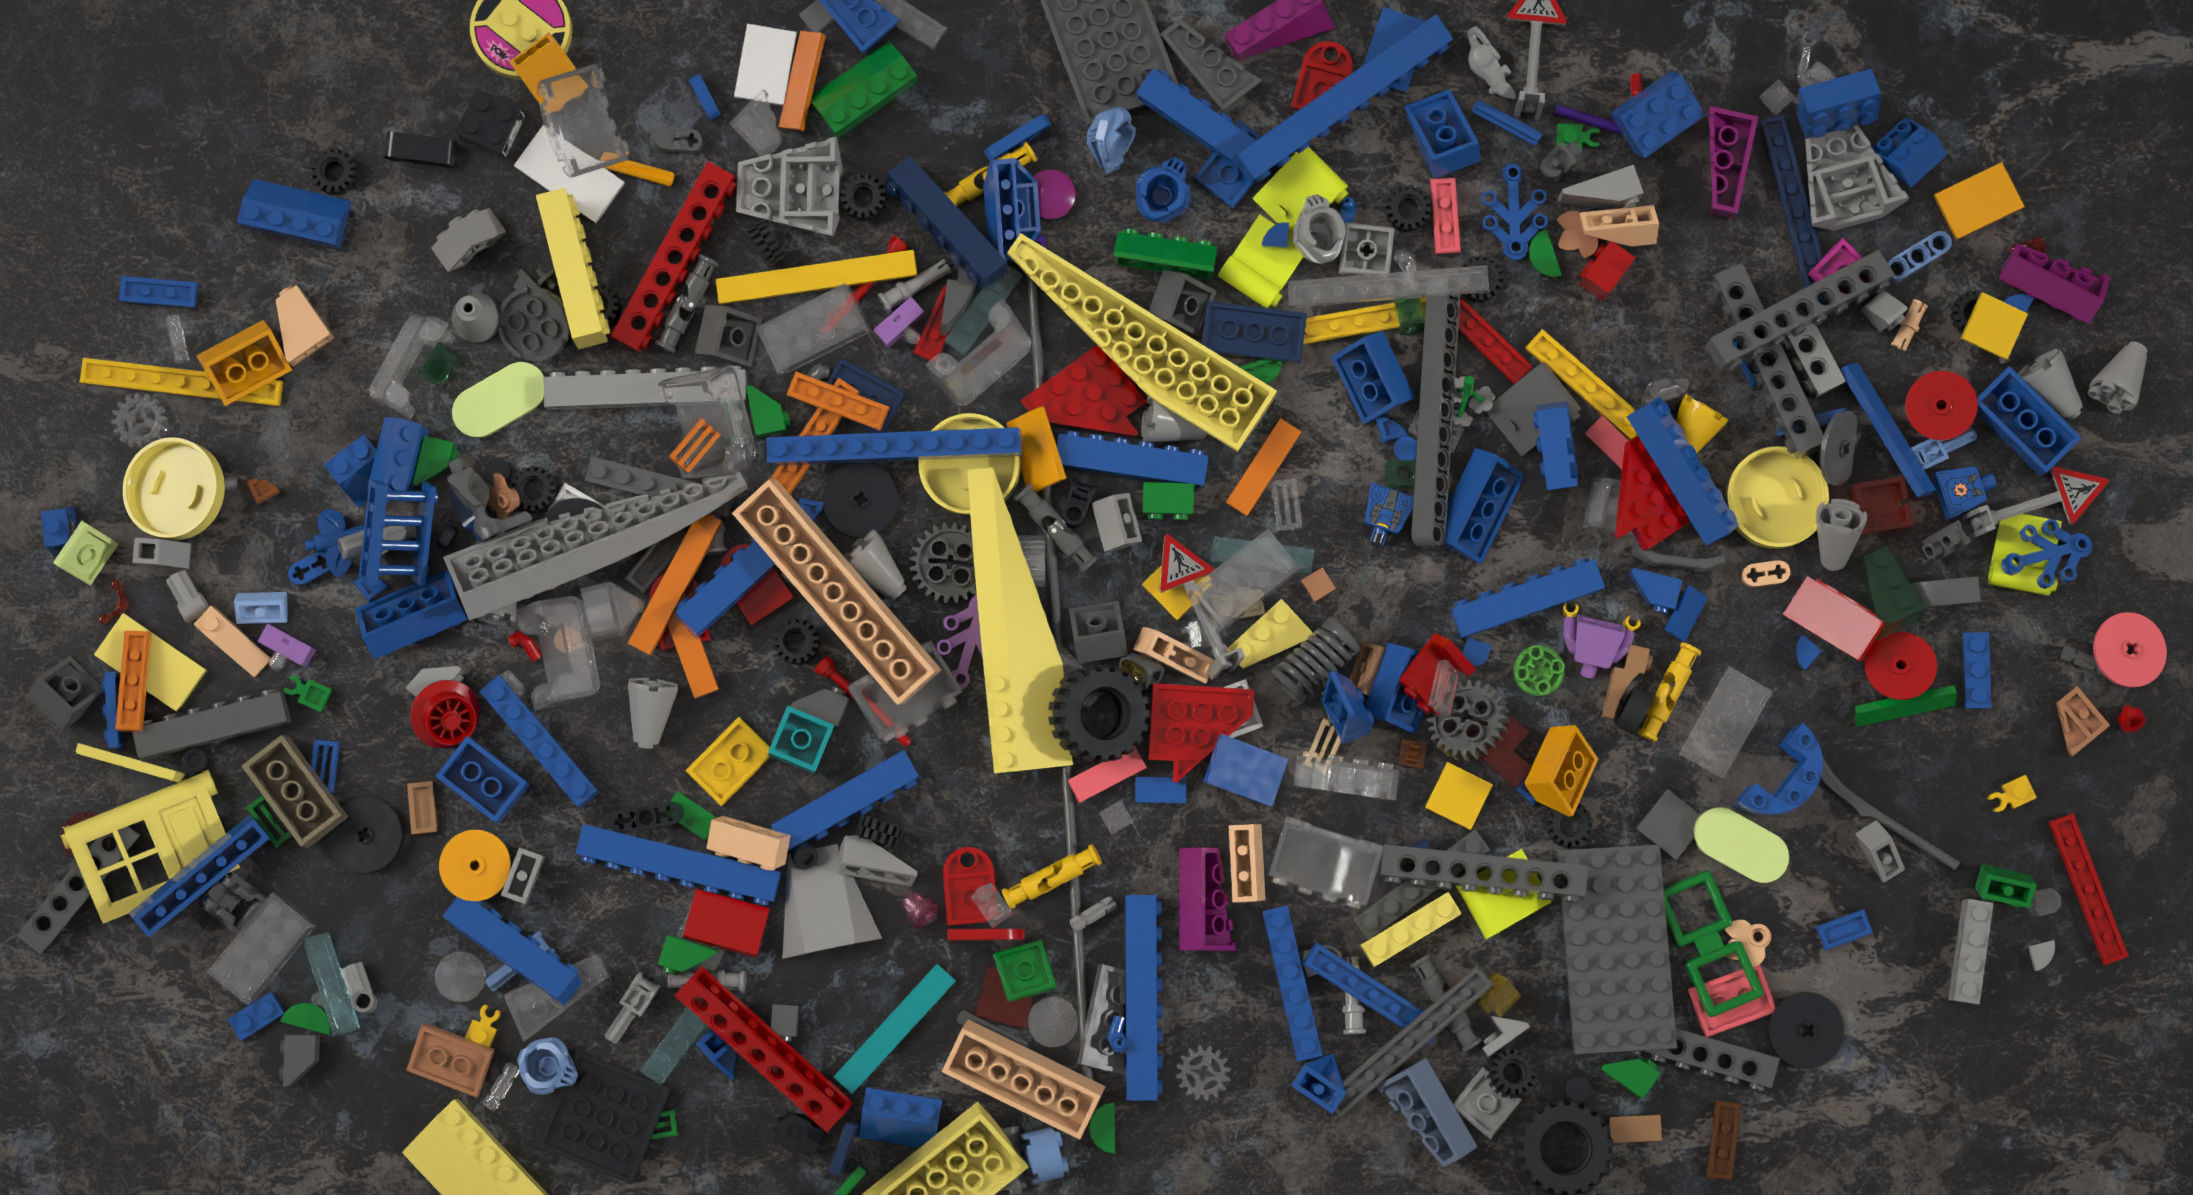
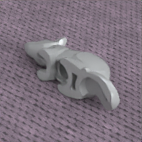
[1468,26,1516,99]

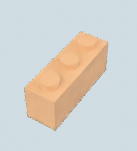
[706,816,791,870]
[1229,824,1265,902]

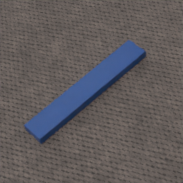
[1840,363,1936,497]
[1302,942,1435,1045]

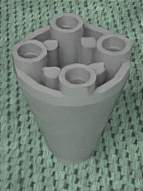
[2087,342,2147,414]
[843,529,907,601]

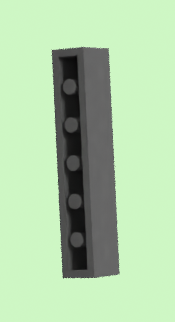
[132,689,291,760]

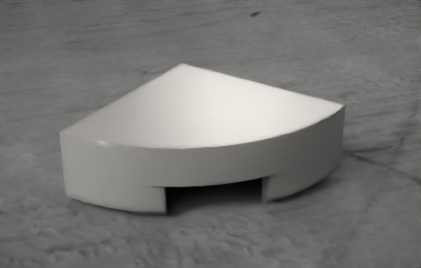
[2028,940,2055,971]

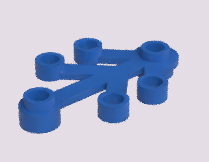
[1481,163,1548,260]
[2001,519,2092,589]

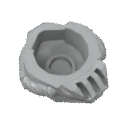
[1292,194,1346,264]

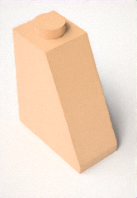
[276,285,334,366]

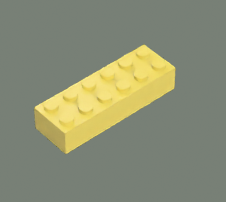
[536,188,610,349]

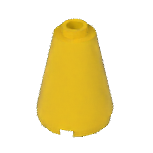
[1675,394,1729,453]

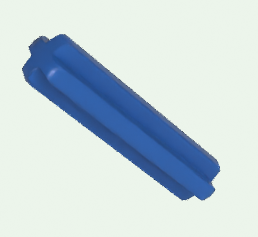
[1472,100,1542,146]

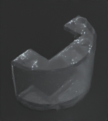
[537,63,629,178]
[848,640,963,743]
[1268,816,1384,909]

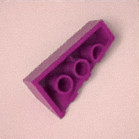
[1224,0,1335,61]
[1709,106,1758,219]
[1999,244,2111,324]
[1180,847,1237,951]

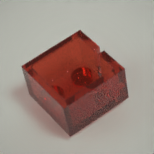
[1849,476,1914,537]

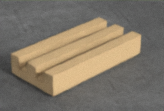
[1304,718,1341,775]

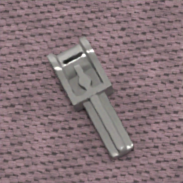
[605,971,662,1044]

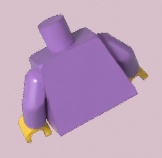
[1563,603,1641,678]

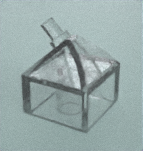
[581,582,650,643]

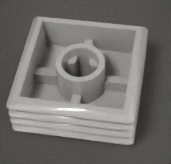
[1339,223,1394,280]

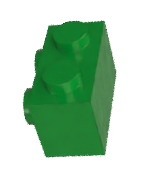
[1143,482,1194,521]
[1975,864,2037,908]

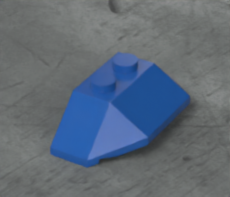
[983,158,1041,260]

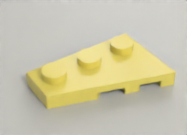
[1227,599,1314,669]

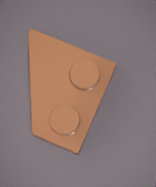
[2056,686,2110,757]

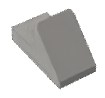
[1481,1016,1530,1057]

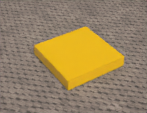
[1960,293,2028,360]
[1142,565,1213,621]
[1425,762,1493,830]

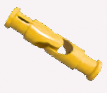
[943,141,1037,206]
[1636,642,1701,742]
[1002,844,1102,909]

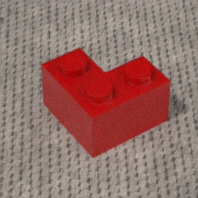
[1579,241,1635,302]

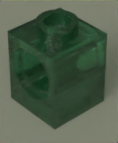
[1385,460,1416,489]

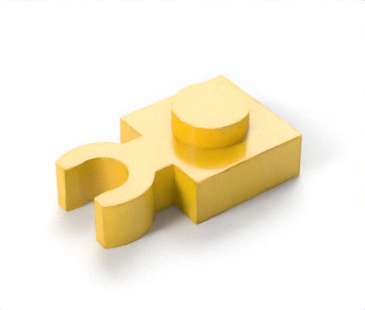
[1987,775,2037,812]
[465,1005,501,1047]

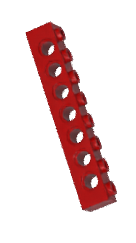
[611,161,737,354]
[674,966,853,1133]

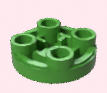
[1513,645,1565,696]

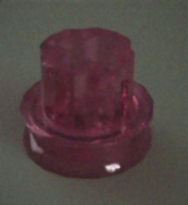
[901,891,939,929]

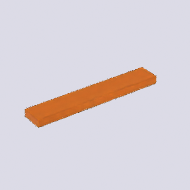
[770,378,860,495]
[628,514,723,655]

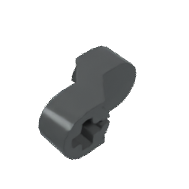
[649,126,702,154]

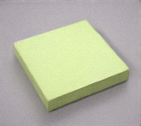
[53,521,119,586]

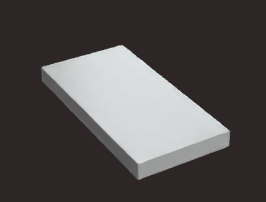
[514,125,625,224]

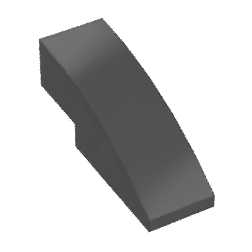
[940,266,976,336]
[1897,577,1981,610]

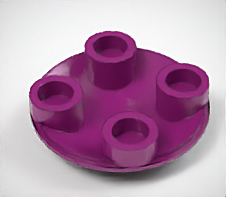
[1033,170,1075,219]

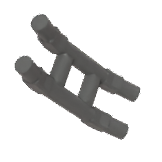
[1631,544,1726,573]

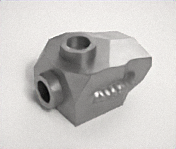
[1642,378,1689,413]

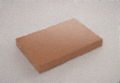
[406,1023,495,1097]

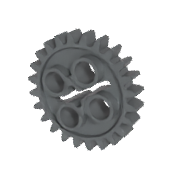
[910,522,977,604]
[1427,680,1509,761]

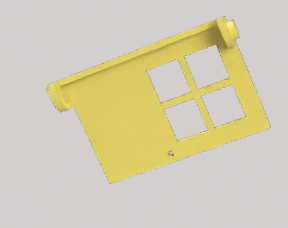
[61,769,240,924]

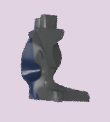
[447,457,533,544]

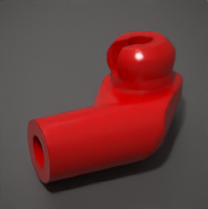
[1630,73,1643,97]
[508,631,543,662]

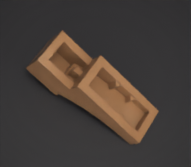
[1601,645,1653,720]

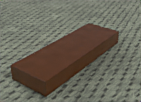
[1706,1101,1741,1180]

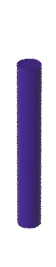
[1554,105,1623,135]

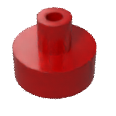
[2118,705,2146,732]

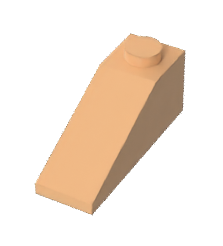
[1579,205,1659,246]
[194,606,272,677]
[1132,627,1215,684]

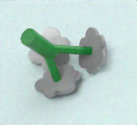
[1452,376,1495,427]

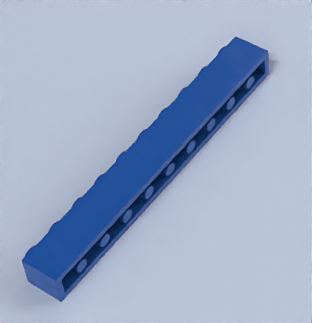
[1232,14,1453,182]
[767,427,1022,466]

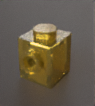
[1478,971,1521,1017]

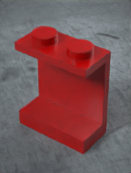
[1398,633,1476,716]

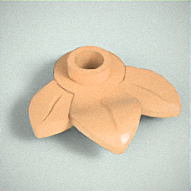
[1724,920,1771,968]

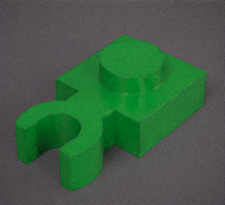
[1556,124,1600,150]
[284,676,333,713]

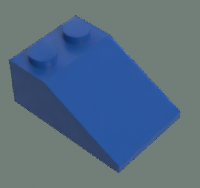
[1404,89,1480,179]
[1322,671,1374,744]

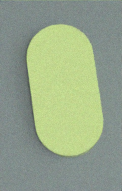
[452,362,544,438]
[1693,807,1789,883]

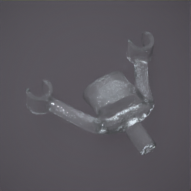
[1793,32,1836,105]

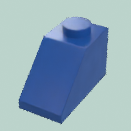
[1629,568,1682,614]

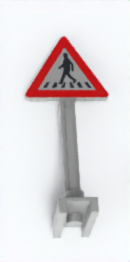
[1507,0,1567,121]
[1961,466,2109,539]
[1159,534,1245,680]

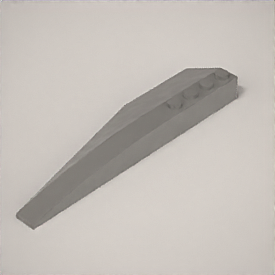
[443,472,748,620]

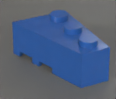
[1533,401,1578,490]

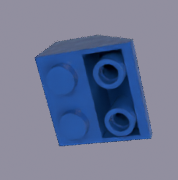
[1872,117,1947,188]

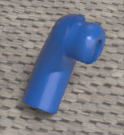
[1339,197,1357,224]
[1107,1015,1128,1052]

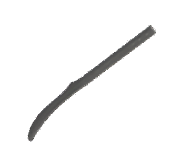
[1821,756,1960,870]

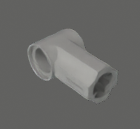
[166,570,209,624]
[341,962,377,1014]

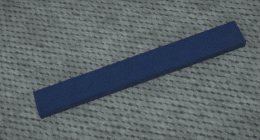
[1759,114,1827,305]

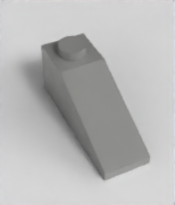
[837,835,917,887]

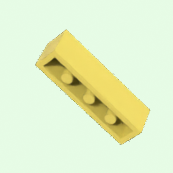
[1360,892,1462,967]

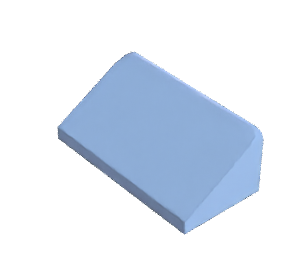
[234,592,287,624]

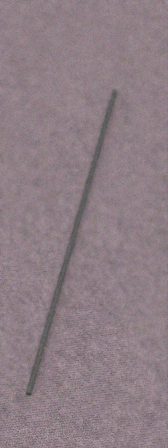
[1027,275,1093,1080]

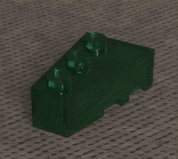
[1863,545,1924,641]

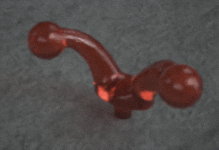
[2010,237,2047,254]
[98,579,128,624]

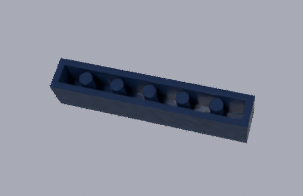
[886,156,1007,290]

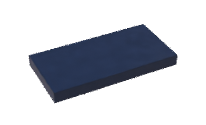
[1202,301,1307,364]
[829,1121,861,1175]

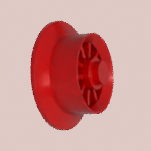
[1905,371,1978,441]
[1865,632,1937,700]
[410,680,480,748]

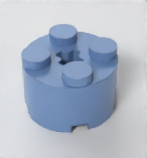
[1021,1127,1069,1184]

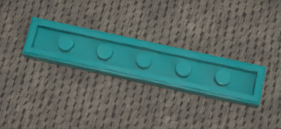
[834,964,956,1094]

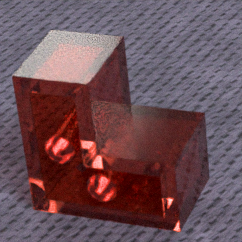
[1478,716,1532,789]

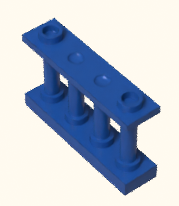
[359,480,438,586]

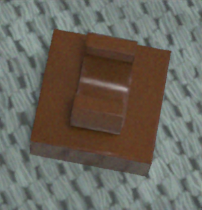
[1397,739,1427,769]

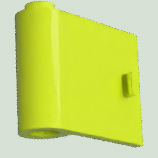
[1252,147,1349,236]
[1218,214,1303,308]
[1988,514,2062,596]
[1456,849,1552,939]

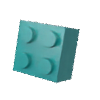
[767,706,834,775]

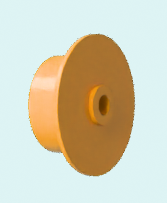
[439,830,511,901]

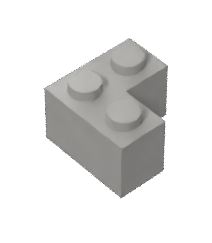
[431,208,506,272]

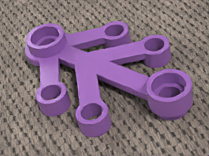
[935,595,983,689]

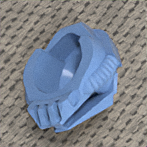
[1087,106,1136,174]
[517,1037,578,1095]

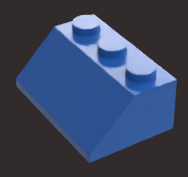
[1331,331,1415,424]
[367,417,429,503]
[1365,643,1424,734]
[859,1087,943,1148]

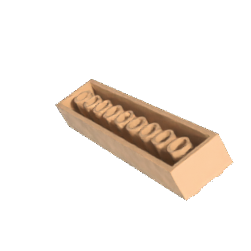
[732,479,941,705]

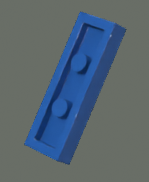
[119,276,198,309]
[1962,632,1991,709]
[102,672,125,750]

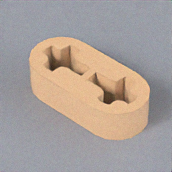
[1741,560,1790,588]

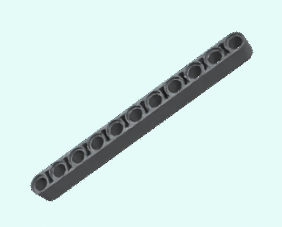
[1412,275,1461,546]

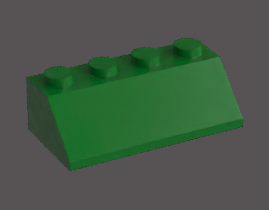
[810,41,918,139]
[1113,229,1217,280]

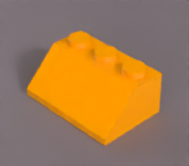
[196,320,292,406]
[1524,725,1598,816]

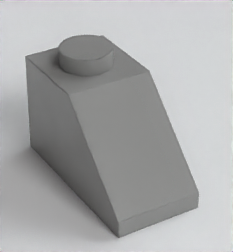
[1855,820,1905,883]

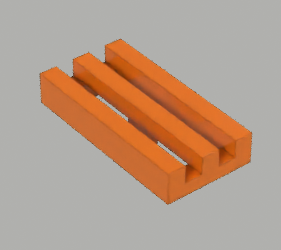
[668,418,721,473]

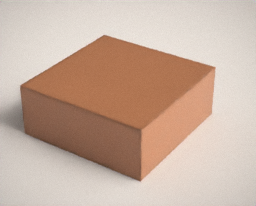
[1301,567,1336,602]

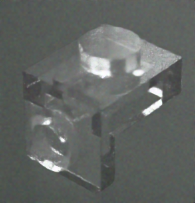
[971,882,1013,928]

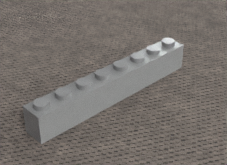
[544,366,748,410]

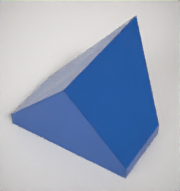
[696,1030,739,1081]
[1290,1053,1347,1114]

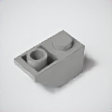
[1861,290,1908,333]
[132,538,191,569]
[406,666,465,697]

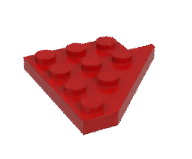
[1020,345,1146,437]
[1615,435,1690,551]
[1149,683,1255,783]

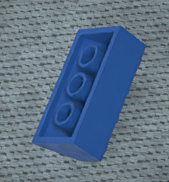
[237,179,352,250]
[1977,366,2082,476]
[1442,448,1525,564]
[355,569,468,659]

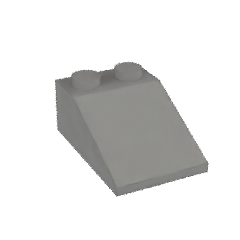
[1557,165,1644,210]

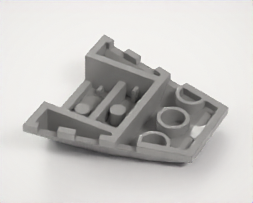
[1805,125,1909,231]
[736,137,842,236]
[782,844,882,959]

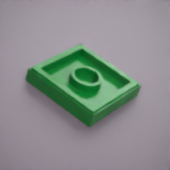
[993,940,1057,1003]

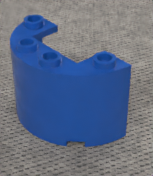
[1732,723,1823,817]

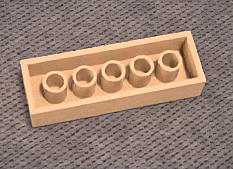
[942,1019,1105,1139]

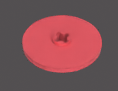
[2093,612,2167,688]

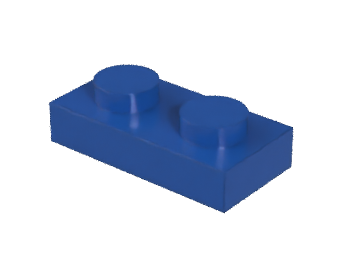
[227,992,285,1041]

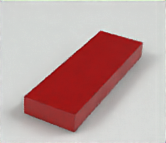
[913,285,952,364]

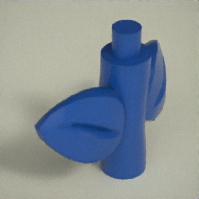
[304,510,364,578]

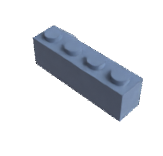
[1376,1058,1477,1167]

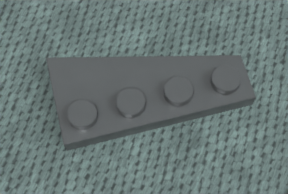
[1160,19,1262,112]
[1077,964,1126,1076]

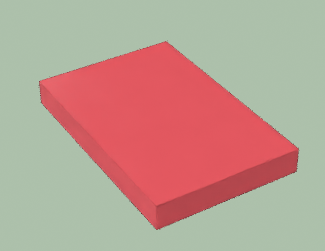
[1687,964,1776,1037]

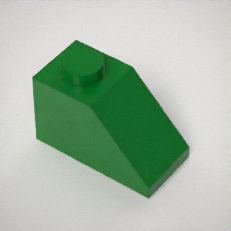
[746,385,790,438]
[412,436,459,489]
[658,935,718,975]
[1598,1058,1660,1099]

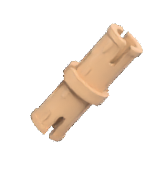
[1891,299,1928,351]

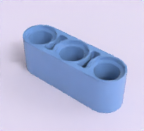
[1887,231,1952,283]

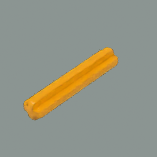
[601,154,675,186]

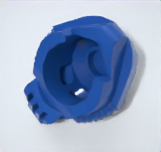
[1136,157,1191,223]

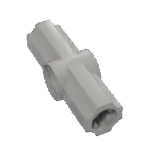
[337,515,417,561]

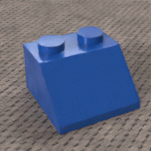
[324,434,377,508]

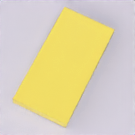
[94,613,207,712]
[76,743,186,782]

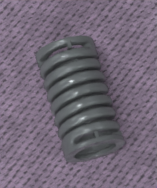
[1270,616,1361,705]

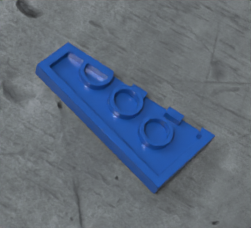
[819,0,902,53]

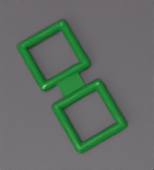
[1663,870,1764,1017]

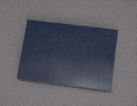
[826,358,907,433]

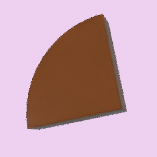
[246,479,281,505]

